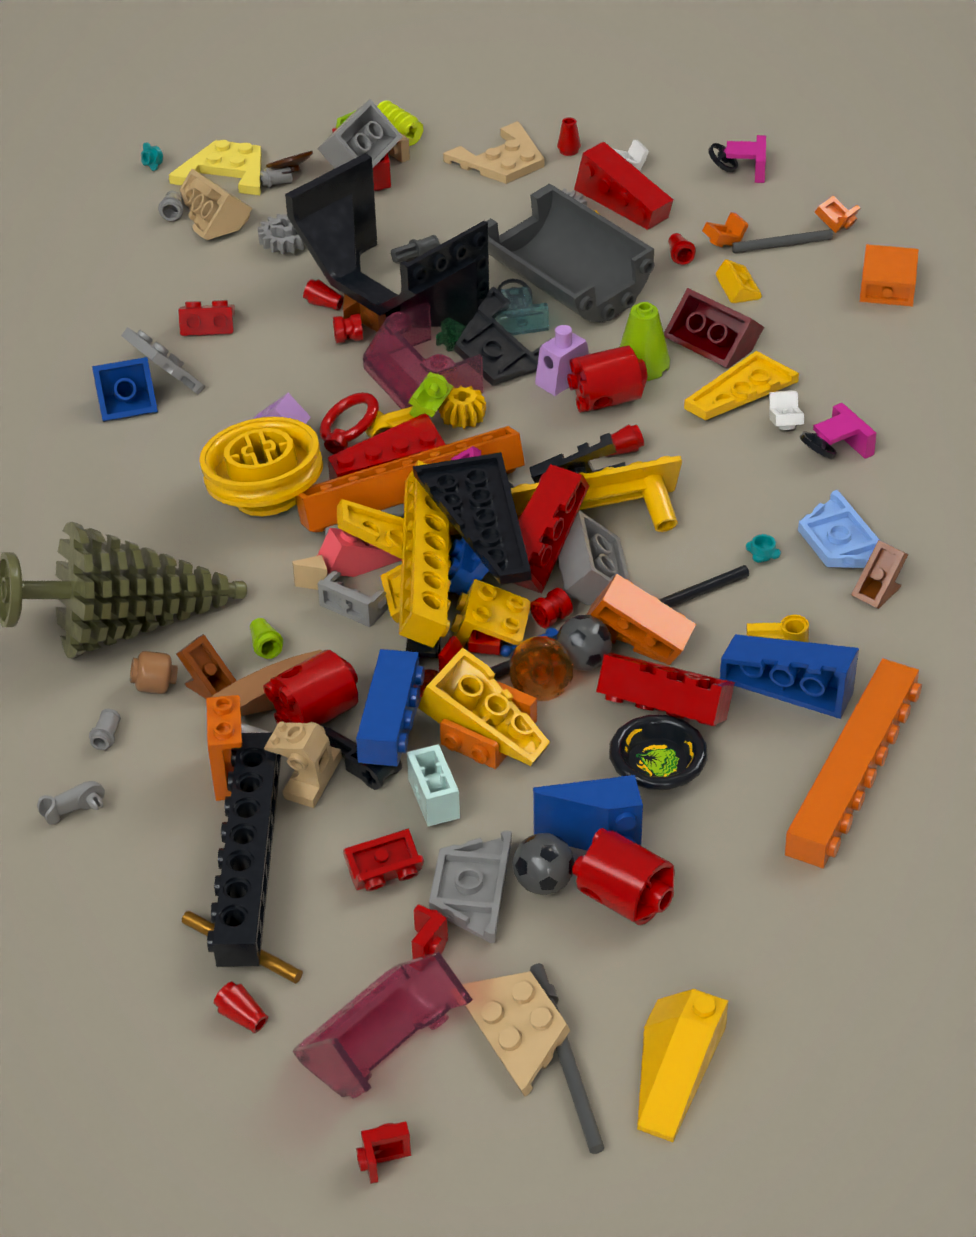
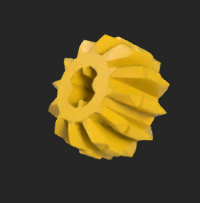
[439,385,486,429]

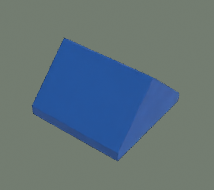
[92,357,158,422]

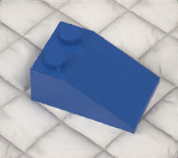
[533,775,643,851]

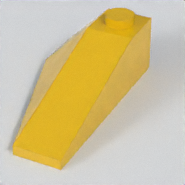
[418,648,550,766]
[637,989,728,1142]

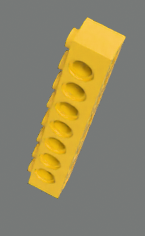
[399,460,452,648]

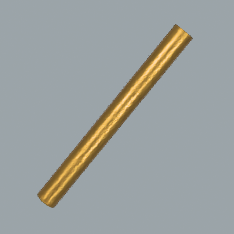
[182,911,303,984]

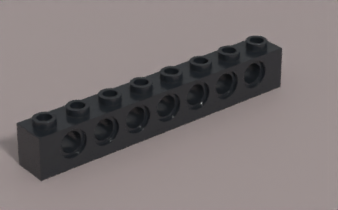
[207,732,282,967]

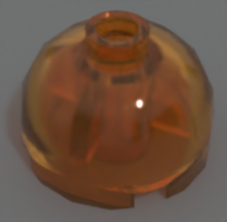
[509,636,573,701]

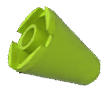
[619,302,670,381]

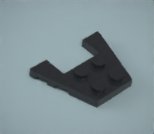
[454,286,551,386]
[529,433,626,483]

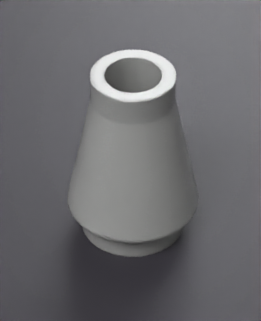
[158,191,183,221]

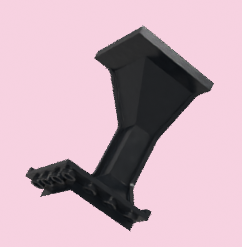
[285,153,489,327]

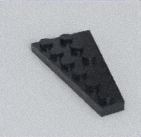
[413,452,532,585]

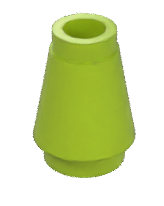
[250,618,283,659]

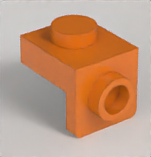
[814,195,861,233]
[702,212,748,247]

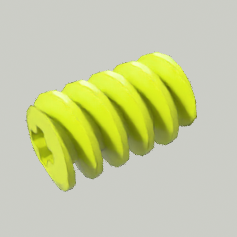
[377,100,423,146]

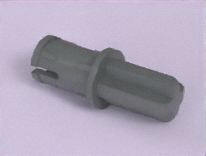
[390,235,440,263]

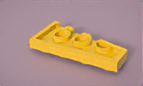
[684,351,799,421]
[337,499,451,560]

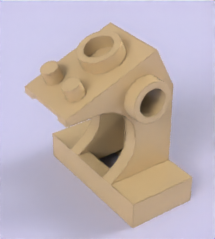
[264,721,342,808]

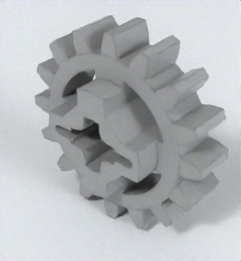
[258,214,305,254]

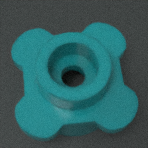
[141,142,163,171]
[746,534,781,563]

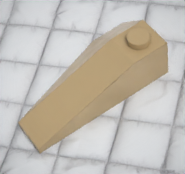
[179,169,253,240]

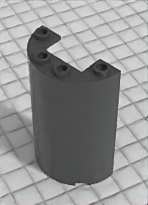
[486,183,655,322]

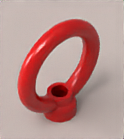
[320,392,379,454]

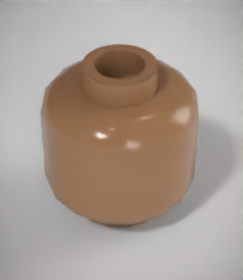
[130,651,178,694]

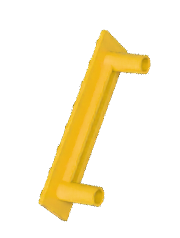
[450,456,682,535]

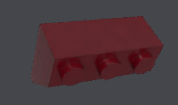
[664,288,764,369]

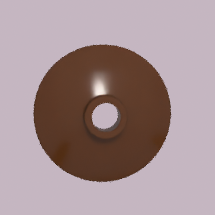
[266,151,313,173]

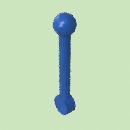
[500,628,558,657]

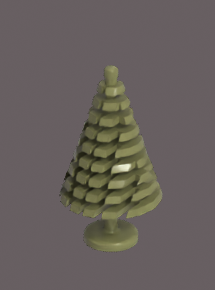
[0,522,247,658]

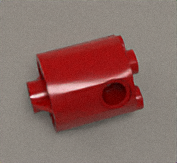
[567,345,648,413]
[263,650,358,725]
[572,828,675,925]

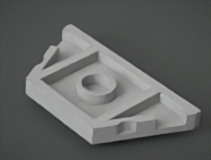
[121,327,204,394]
[429,831,512,943]

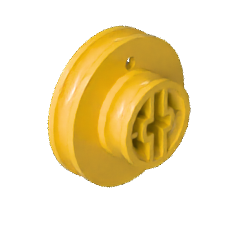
[199,417,323,517]

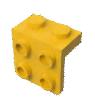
[450,579,531,647]

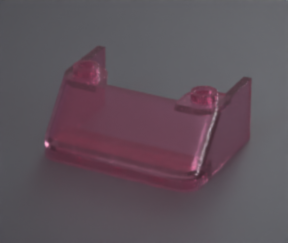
[363,302,483,410]
[292,951,473,1099]

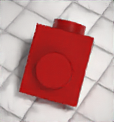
[411,904,448,969]
[356,1121,411,1184]

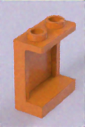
[859,244,919,307]
[440,681,537,769]
[206,695,242,801]

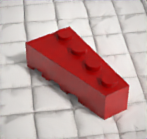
[574,142,674,230]
[328,413,446,480]
[513,464,590,594]
[596,653,735,726]

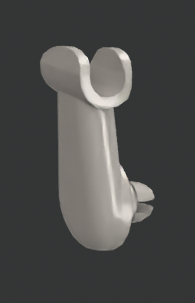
[37,781,105,825]

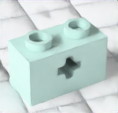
[407,744,460,827]

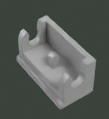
[318,571,388,627]

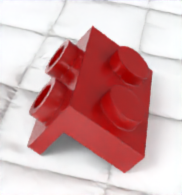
[178,300,235,336]
[343,828,424,891]

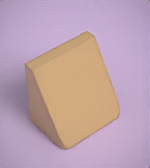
[292,555,328,590]

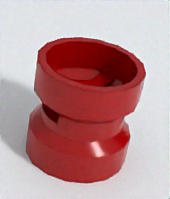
[333,314,363,343]
[530,587,573,629]

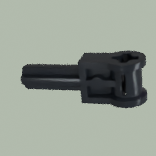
[323,727,402,790]

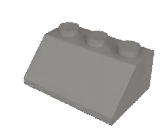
[317,99,403,168]
[558,510,630,605]

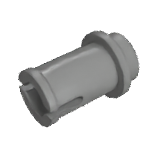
[260,167,292,188]
[89,709,121,750]

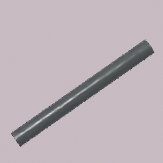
[732,229,833,253]

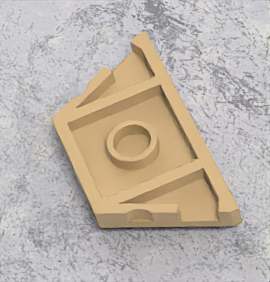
[454,971,570,1097]

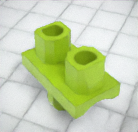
[408,371,454,418]

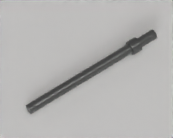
[530,963,604,1154]

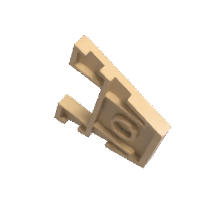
[443,121,544,184]

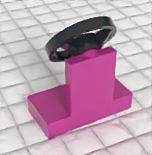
[708,135,766,183]
[800,403,877,459]

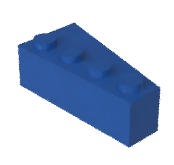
[720,634,859,719]
[356,649,425,766]

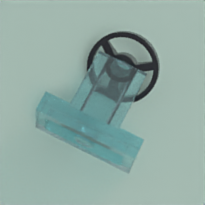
[495,279,549,335]

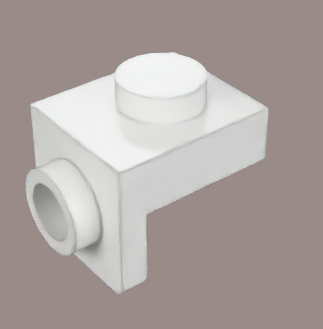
[614,140,649,171]
[769,390,804,430]

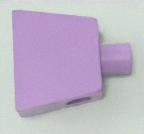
[535,325,589,396]

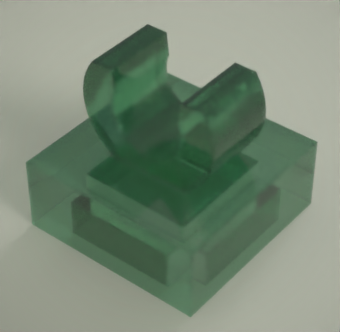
[436,317,466,352]

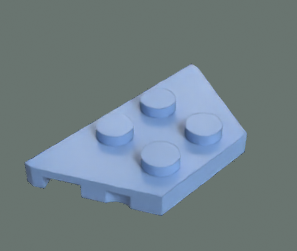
[798,490,879,568]

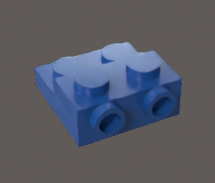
[448,537,489,595]

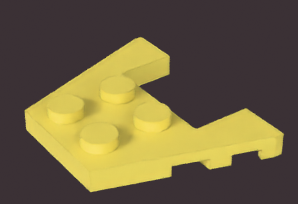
[169,140,262,196]

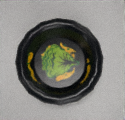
[609,715,708,790]

